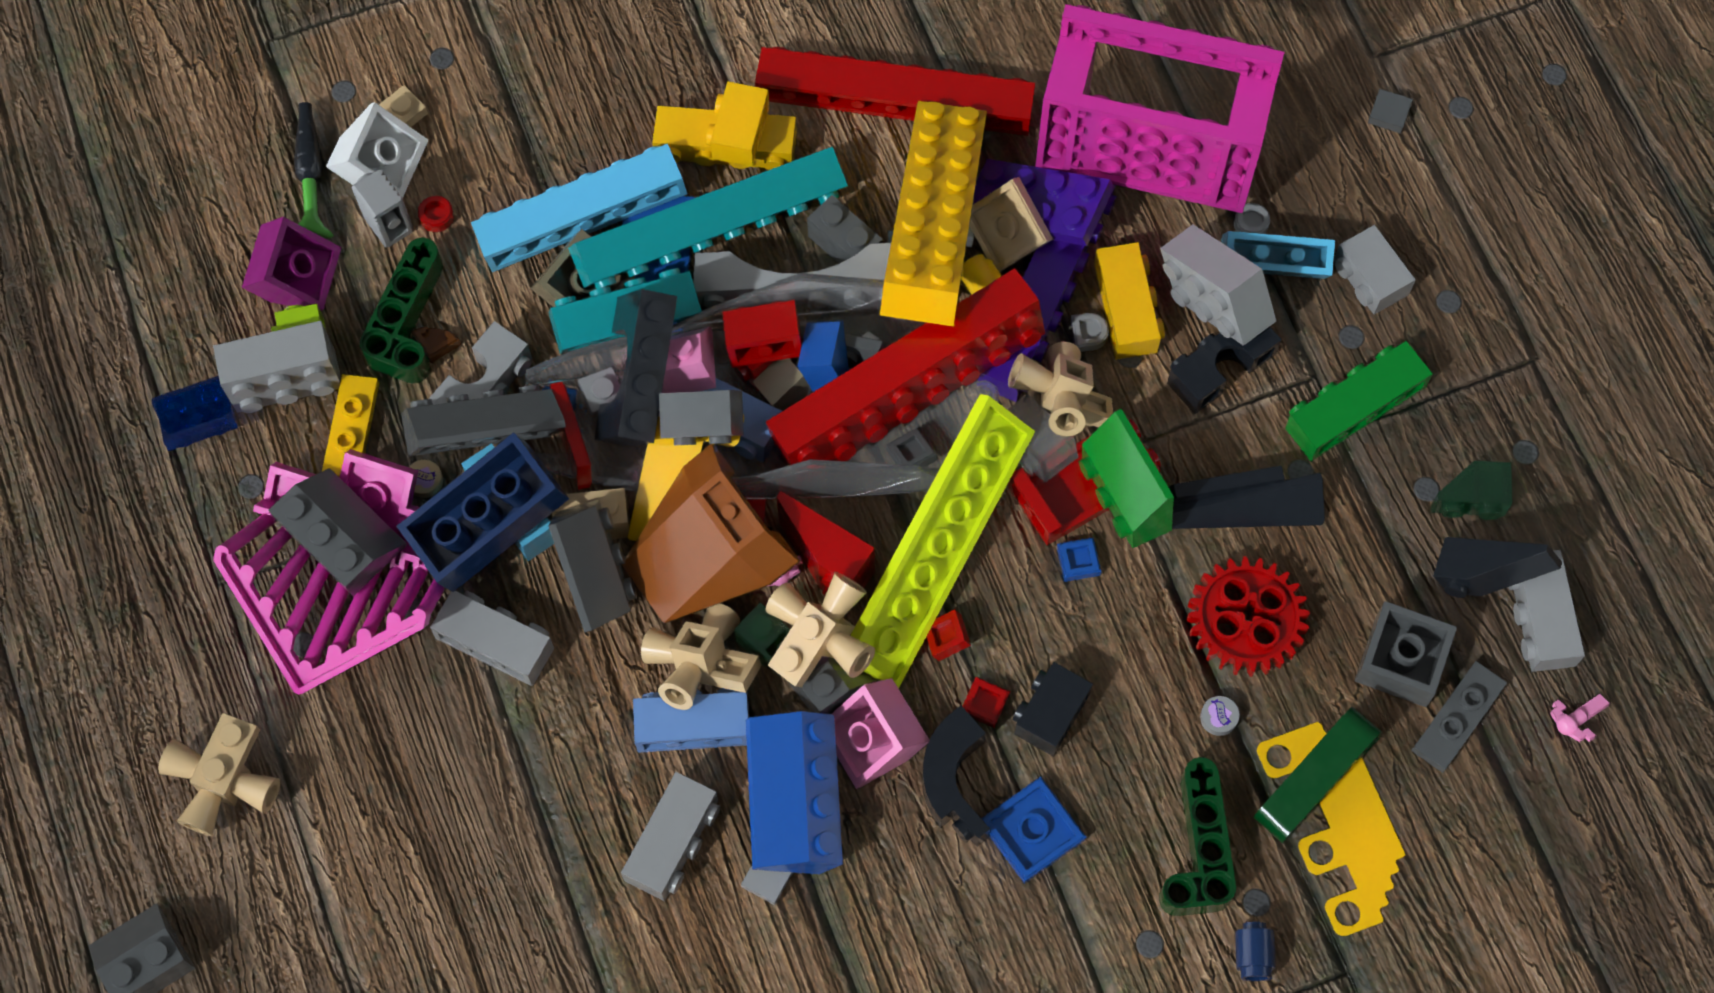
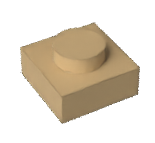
[379,85,428,127]

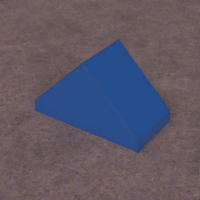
[797,320,849,392]

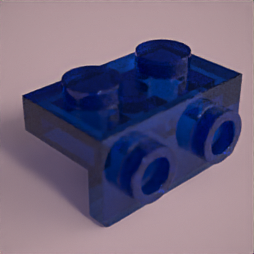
[151,376,238,451]

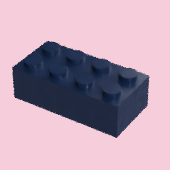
[396,432,569,592]

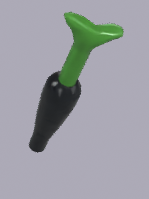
[294,102,334,239]

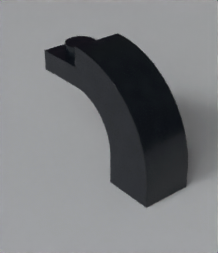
[922,705,990,847]

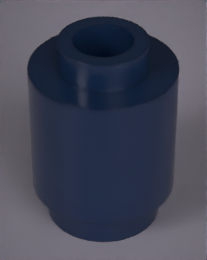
[1235,922,1276,981]

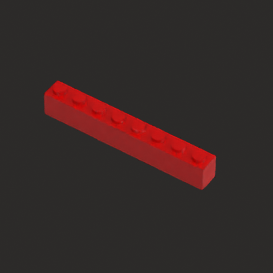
[755,46,1035,136]

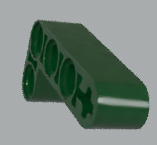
[360,237,443,384]
[1253,706,1383,843]
[1159,757,1236,916]

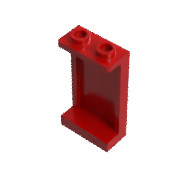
[1008,419,1161,546]

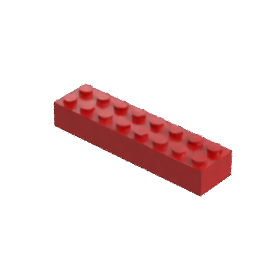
[765,268,1045,486]

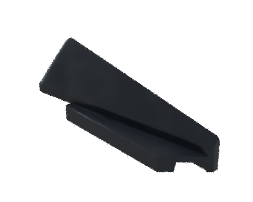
[1168,466,1325,529]

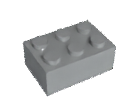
[1160,224,1276,346]
[213,321,341,413]

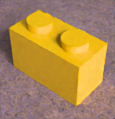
[706,81,770,167]

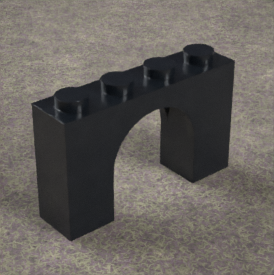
[594,289,677,447]

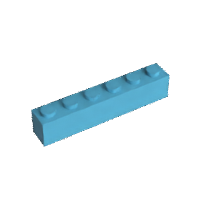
[471,143,688,272]

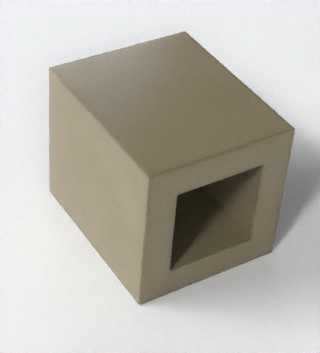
[753,357,813,411]

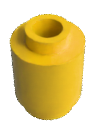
[961,254,1001,295]

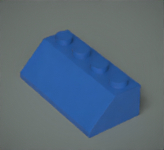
[746,711,843,874]

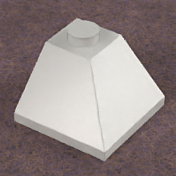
[326,102,428,198]

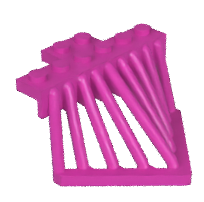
[213,449,445,695]

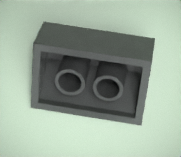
[268,468,407,597]
[548,499,637,633]

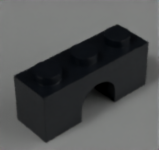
[1167,326,1282,414]

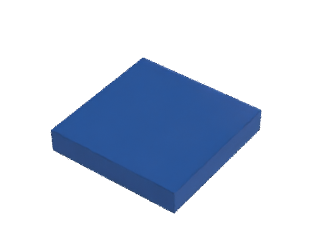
[981,777,1087,884]

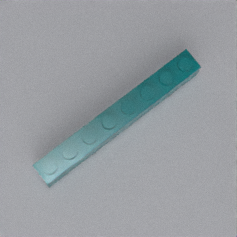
[568,146,848,289]

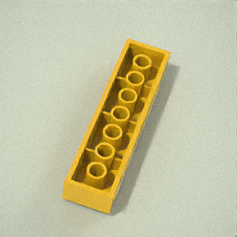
[880,101,987,326]

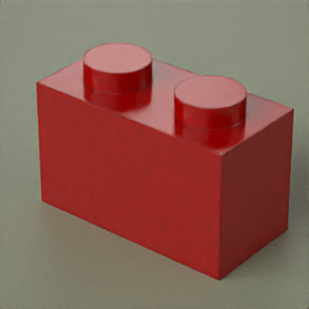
[722,300,802,368]

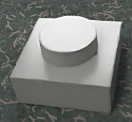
[577,367,620,415]

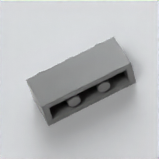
[1508,550,1585,672]
[430,591,554,687]
[621,772,721,901]

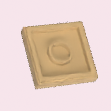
[969,177,1053,273]

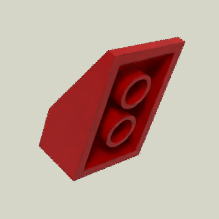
[776,491,875,596]

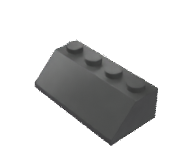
[401,385,566,457]

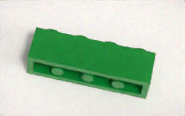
[1285,341,1433,462]

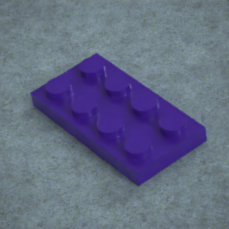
[973,159,1114,246]

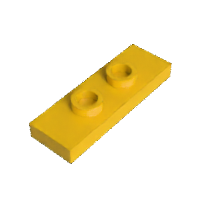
[322,374,379,478]

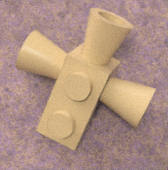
[1008,342,1113,437]
[766,572,875,688]
[641,604,761,710]
[158,713,280,837]

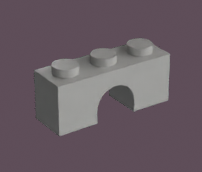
[429,321,532,405]

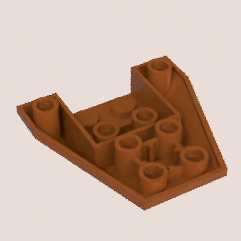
[622,444,800,623]

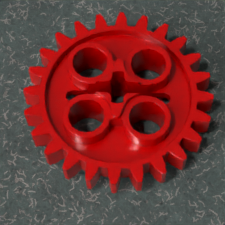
[1187,556,1310,677]

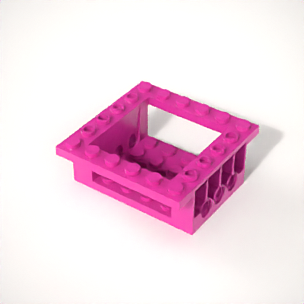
[1035,4,1284,213]

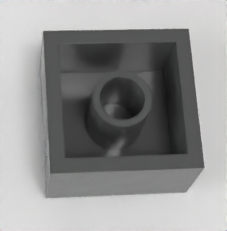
[1354,601,1457,707]

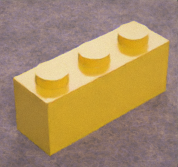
[1094,242,1165,360]

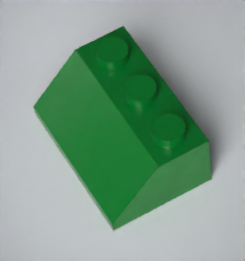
[1079,409,1174,549]

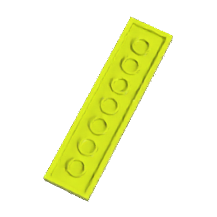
[850,394,1035,689]

